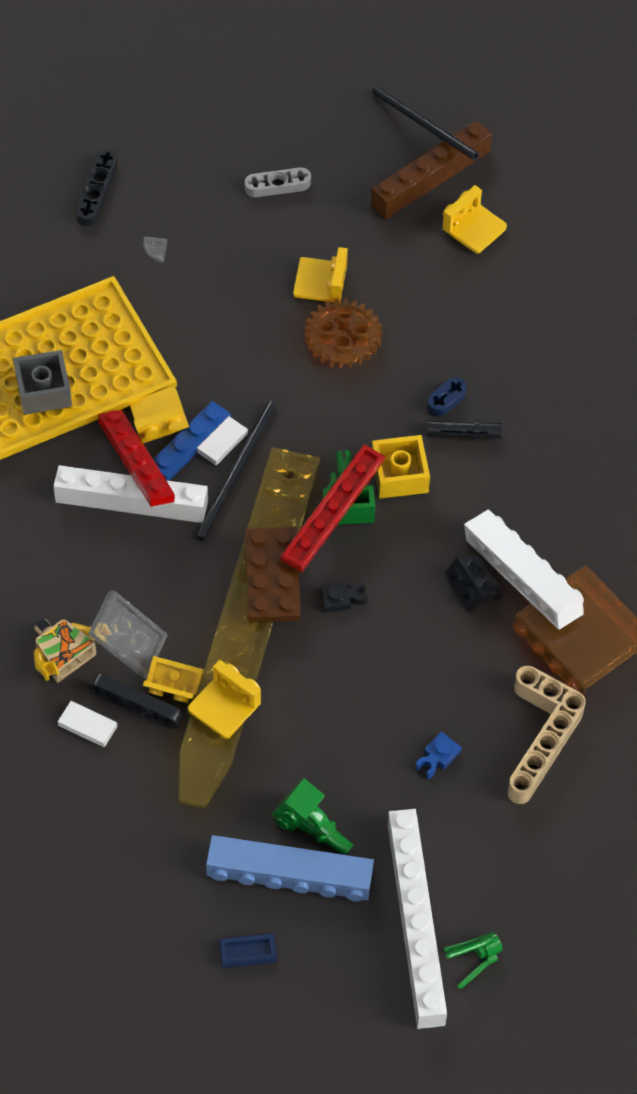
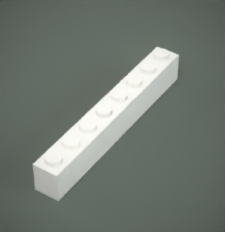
[388,809,447,1029]

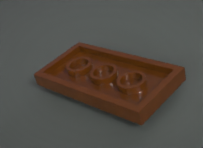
[246,527,301,622]

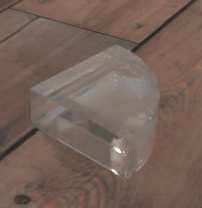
[144,236,168,263]

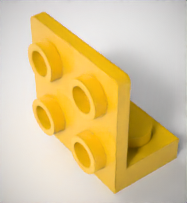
[293,247,348,303]

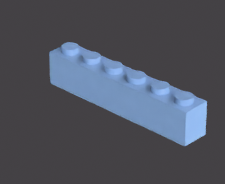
[206,835,374,901]

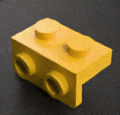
[143,656,205,703]

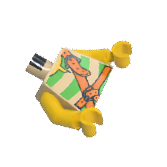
[33,619,110,683]

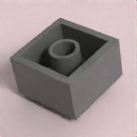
[13,350,72,415]

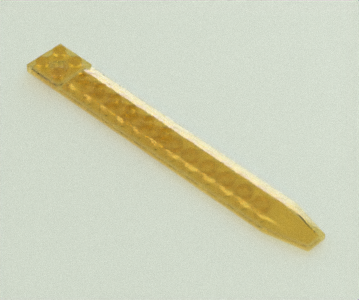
[179,447,320,809]

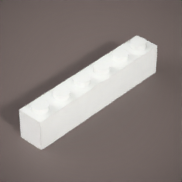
[54,465,208,523]
[464,509,584,630]

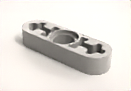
[245,167,311,197]

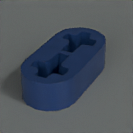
[427,377,467,417]

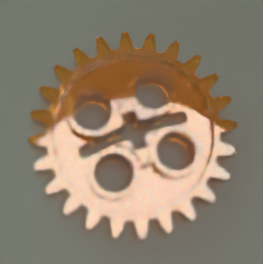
[304,298,383,368]

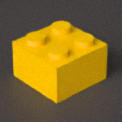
[372,435,430,499]

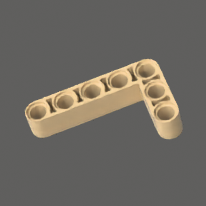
[508,666,586,804]

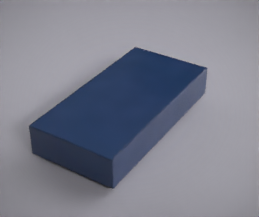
[219,933,277,968]

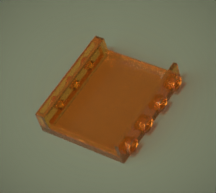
[514,565,637,696]

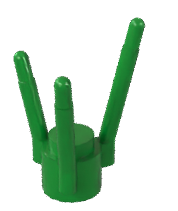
[443,932,503,989]

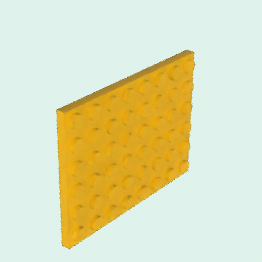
[0,276,177,460]

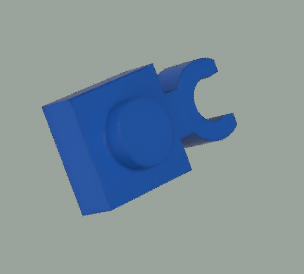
[416,731,462,779]

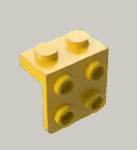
[442,185,507,253]
[130,387,189,444]
[188,660,261,739]

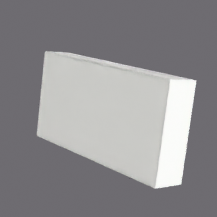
[197,416,248,466]
[58,701,117,747]

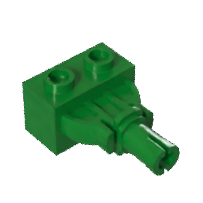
[322,450,375,525]
[271,778,354,855]

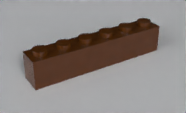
[371,120,492,220]

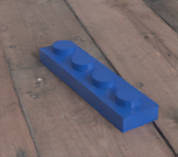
[153,401,231,481]

